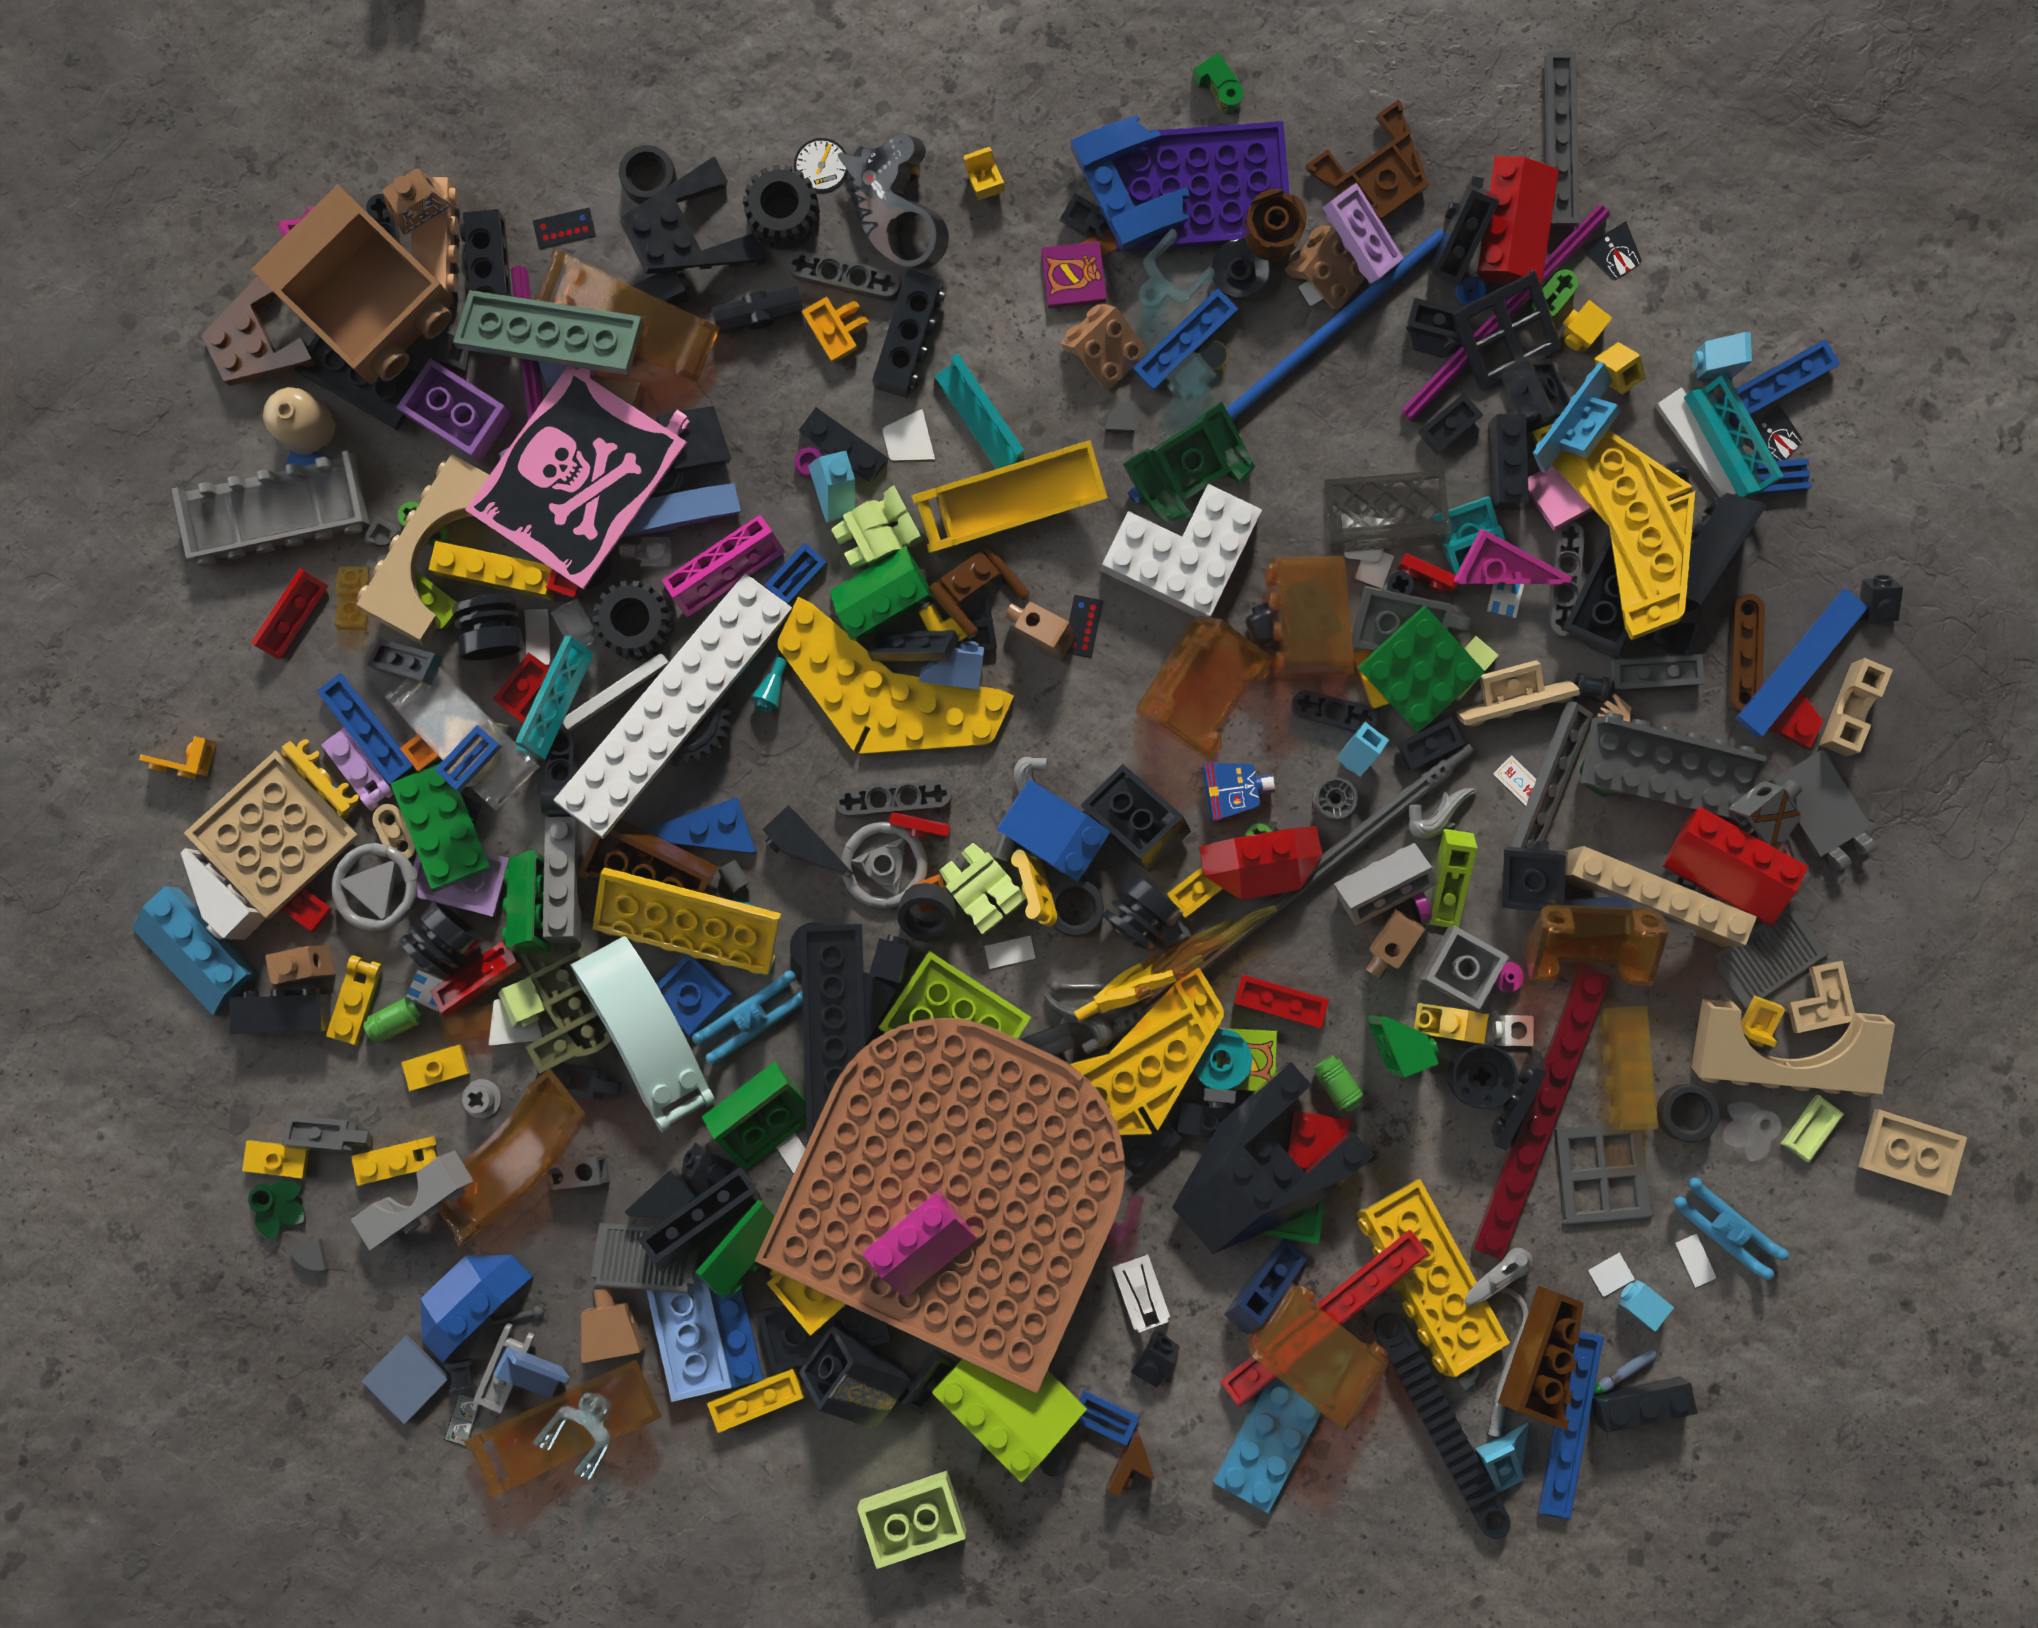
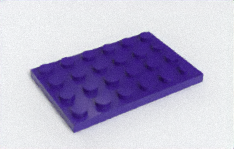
[1112,121,1290,252]

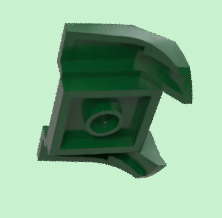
[1123,402,1255,522]

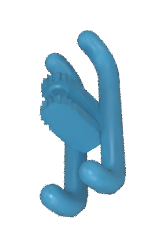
[692,971,803,1064]
[1673,1177,1789,1280]

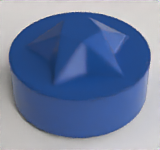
[1455,275,1487,305]

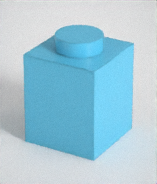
[1336,722,1389,777]
[1618,1280,1674,1332]

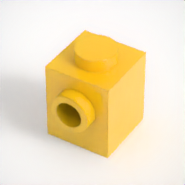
[1560,300,1612,353]
[1594,342,1646,395]

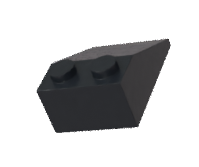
[1081,764,1191,873]

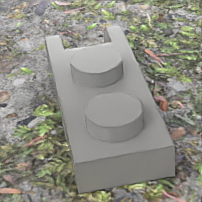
[473,1323,535,1413]

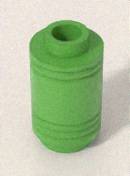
[364,997,423,1043]
[1313,1055,1363,1112]

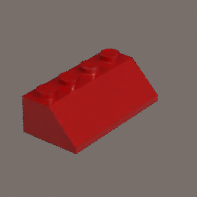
[1477,156,1559,285]
[1662,806,1809,926]

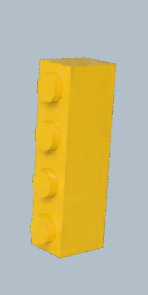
[429,541,555,601]

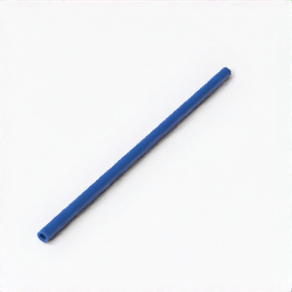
[1127,229,1445,504]

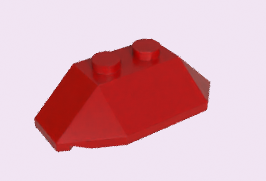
[1198,826,1322,900]

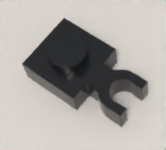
[1059,193,1110,242]

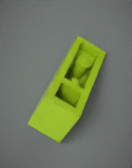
[1428,829,1478,928]

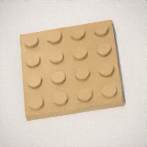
[184,750,360,920]

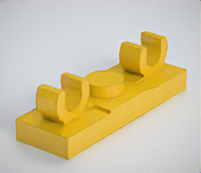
[281,739,359,820]

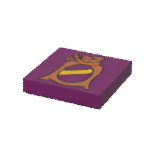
[1041,241,1107,308]

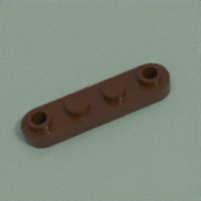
[1728,594,1765,713]

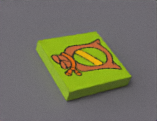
[1214,1028,1277,1091]

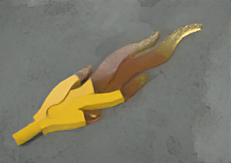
[1074,906,1277,1022]

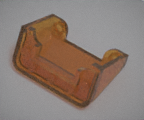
[1136,616,1274,760]
[1246,1282,1390,1430]

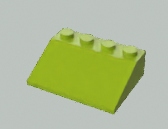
[879,951,1031,1039]
[932,1359,1087,1483]

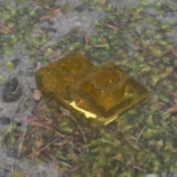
[334,566,370,630]

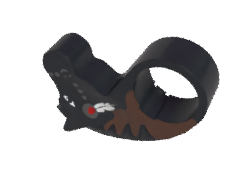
[838,133,949,269]

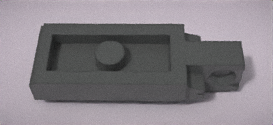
[281,1115,373,1153]

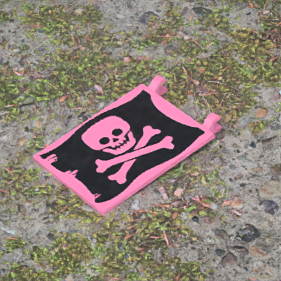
[465,366,690,590]

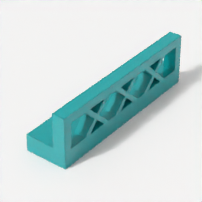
[934,353,1024,469]
[1684,374,1784,498]
[515,635,594,760]

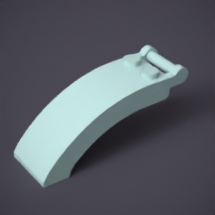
[571,936,716,1133]

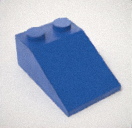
[996,779,1111,882]

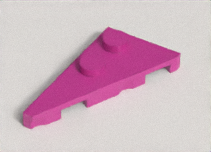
[1453,529,1572,584]

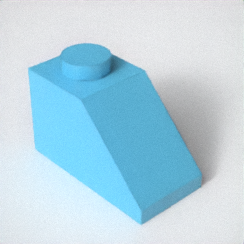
[1693,332,1752,379]
[808,451,855,522]

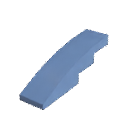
[622,483,741,537]

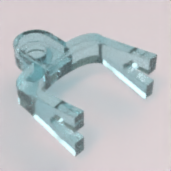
[1139,228,1215,309]
[533,1393,611,1480]

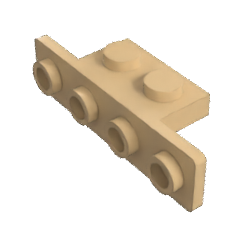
[1456,660,1580,726]

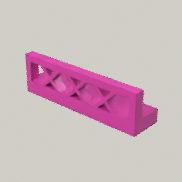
[662,515,785,617]

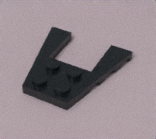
[620,156,767,274]

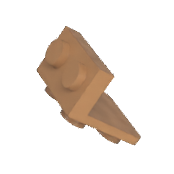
[1285,225,1366,310]
[1060,303,1147,389]

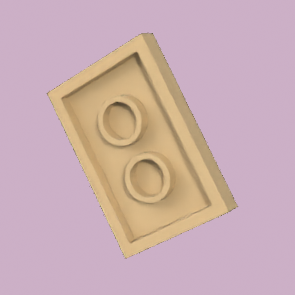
[1858,1109,1967,1196]

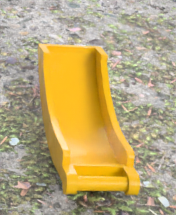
[911,440,1108,553]

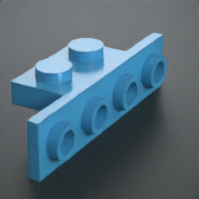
[1533,361,1620,473]

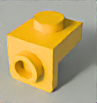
[963,147,1006,201]
[1741,995,1786,1047]

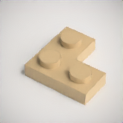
[1787,961,1855,1033]

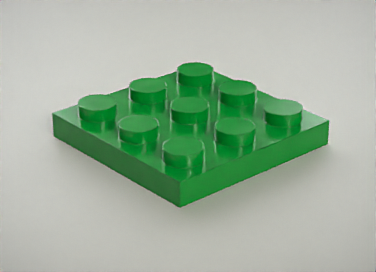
[1357,606,1485,733]

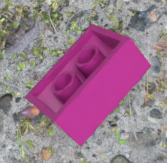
[862,1189,978,1298]

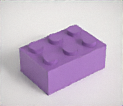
[397,358,512,463]

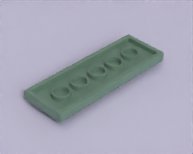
[453,290,644,375]

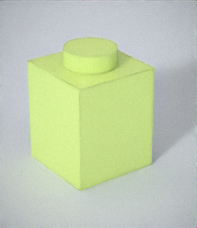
[498,977,545,1028]

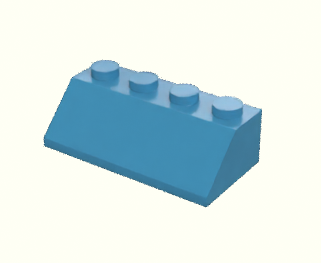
[132,886,259,1016]

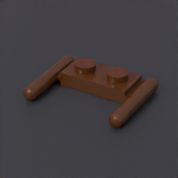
[927,545,1030,637]

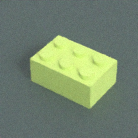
[857,1471,966,1569]

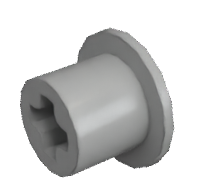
[462,1079,502,1118]

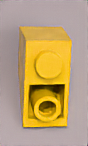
[1414,1003,1489,1044]

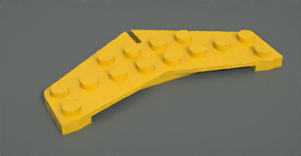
[1532,424,1695,640]
[778,597,1014,755]
[1069,966,1224,1135]

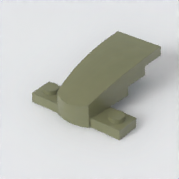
[519,939,613,1073]

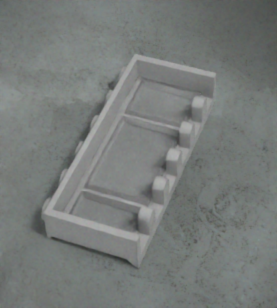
[172,451,371,566]

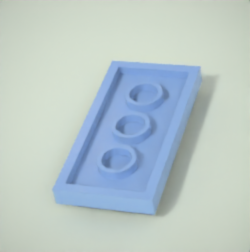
[646,1267,733,1402]

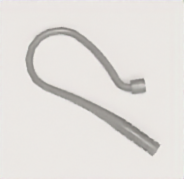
[1458,1287,1529,1437]

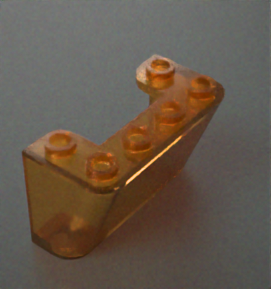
[1265,556,1354,682]
[1523,905,1669,986]

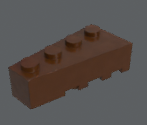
[577,819,718,894]
[1498,1286,1583,1431]

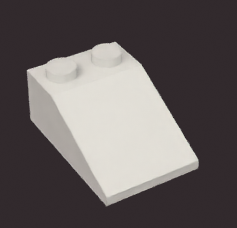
[181,848,266,940]

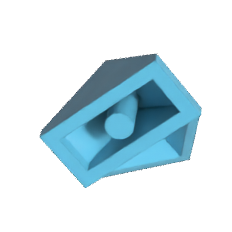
[1475,1422,1530,1493]

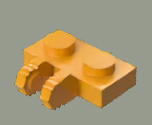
[802,296,869,364]

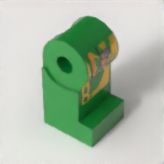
[1192,52,1244,114]

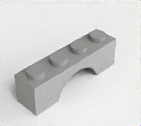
[543,817,583,943]
[350,1150,474,1251]

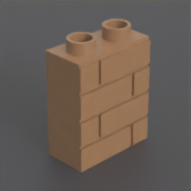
[251,184,455,385]

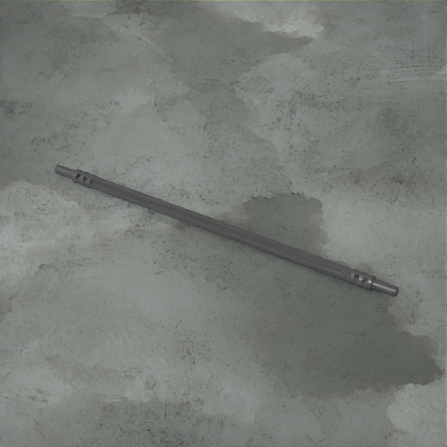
[1099,743,1474,1050]

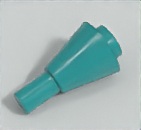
[751,657,788,713]

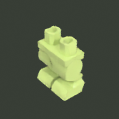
[831,485,923,569]
[939,843,1027,935]

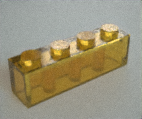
[1599,1006,1658,1131]

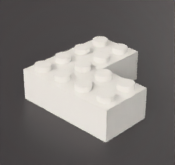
[1101,484,1262,622]

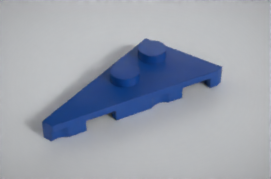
[644,797,757,854]

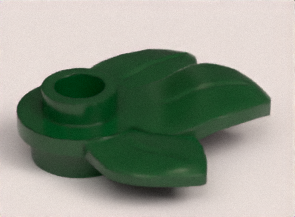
[248,1179,305,1240]

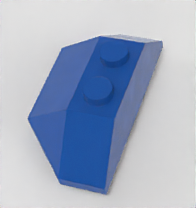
[420,1254,533,1363]

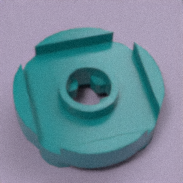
[1193,1029,1252,1090]

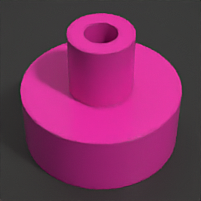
[1494,962,1524,992]

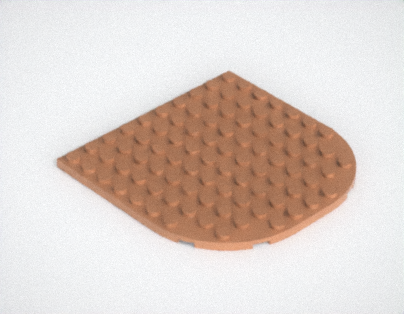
[755,1018,1125,1393]

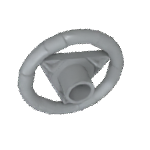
[841,821,928,909]
[332,843,417,932]

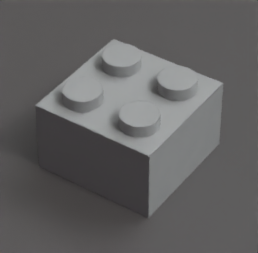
[1420,926,1509,1010]

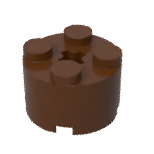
[1243,189,1307,259]

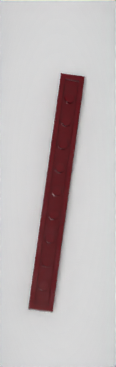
[1471,966,1610,1260]

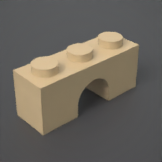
[1819,658,1893,757]

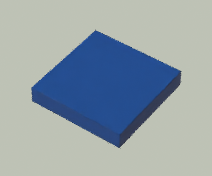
[657,954,733,1037]

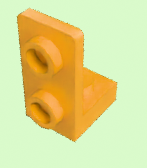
[139,736,217,780]

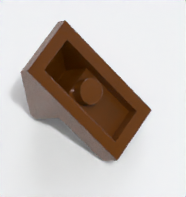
[1106,1429,1155,1497]

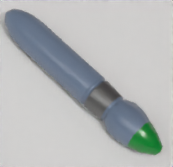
[1594,1350,1657,1394]

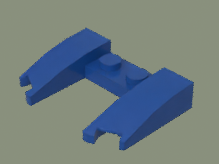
[1071,115,1189,252]

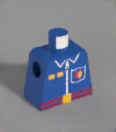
[1203,763,1275,823]

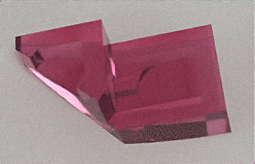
[1106,1193,1144,1247]

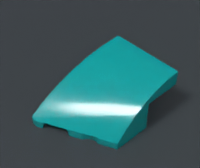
[1431,496,1505,575]

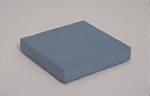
[361,1335,450,1424]

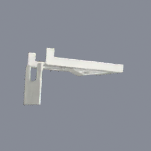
[1112,1254,1170,1333]

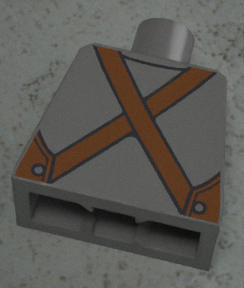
[1728,779,1802,850]

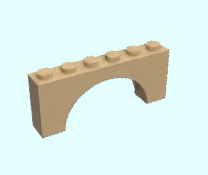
[356,454,490,647]
[1565,846,1757,947]
[1691,999,1895,1097]

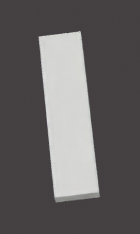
[1655,387,1736,498]
[562,653,669,730]

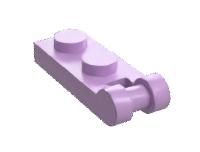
[321,727,394,811]

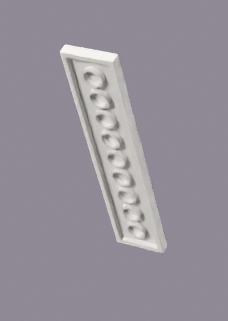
[554,573,792,839]

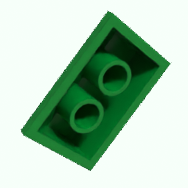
[830,546,935,642]
[502,850,551,954]
[1366,1016,1440,1078]
[702,1061,807,1170]
[695,1199,775,1299]

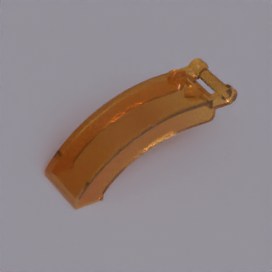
[533,248,720,382]
[439,1069,586,1247]
[464,1359,662,1498]

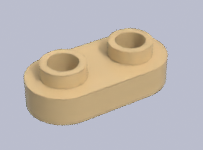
[372,804,417,860]

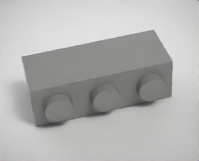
[1334,843,1436,926]

